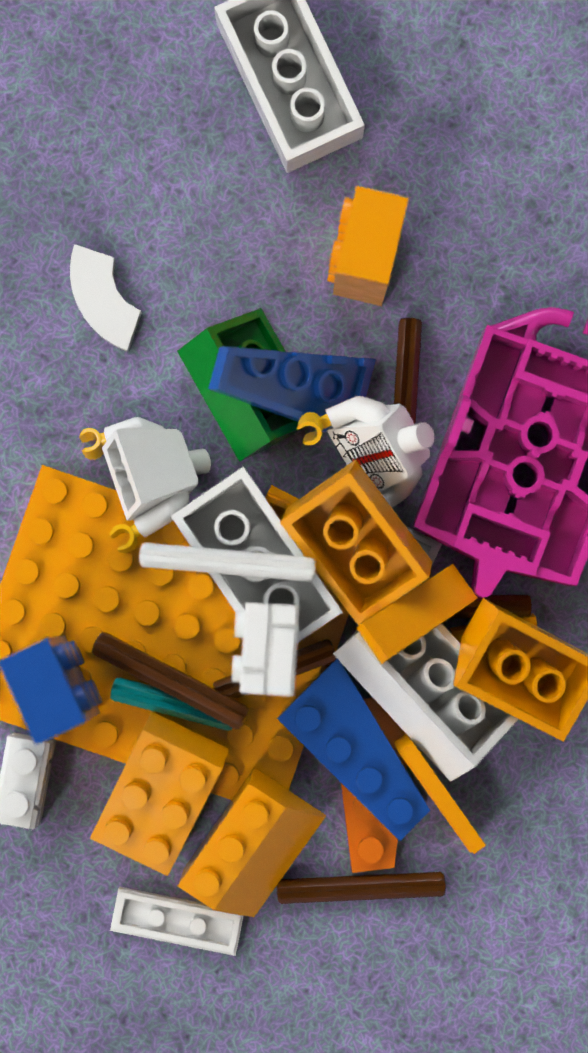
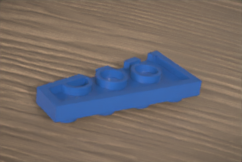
[208,347,376,433]
[277,659,430,841]

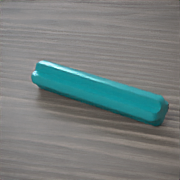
[110,677,232,731]

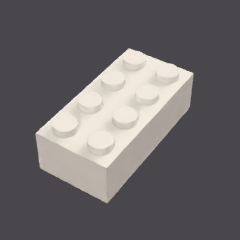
[214,0,365,173]
[171,467,342,643]
[333,590,518,782]

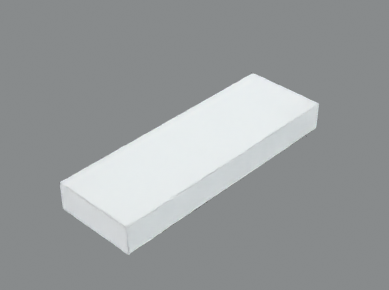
[110,887,243,956]

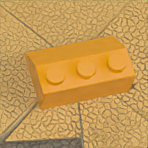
[454,598,588,742]
[178,767,326,917]

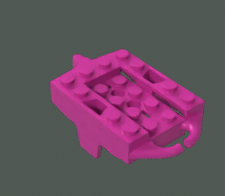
[411,307,588,598]

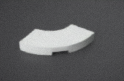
[70,244,142,352]

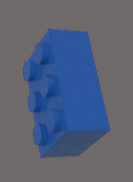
[0,635,103,745]

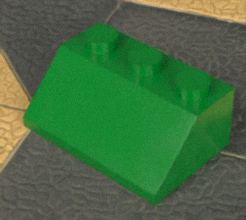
[177,308,307,462]

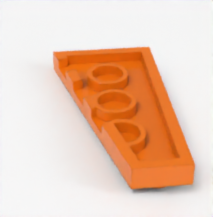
[341,697,410,873]

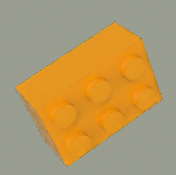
[327,186,409,306]
[280,460,433,625]
[90,711,229,876]

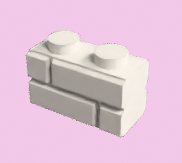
[232,602,300,696]
[0,732,56,829]

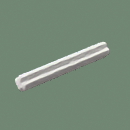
[139,543,316,582]

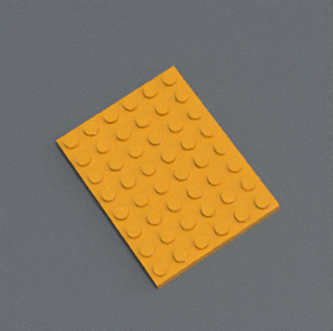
[0,465,349,800]

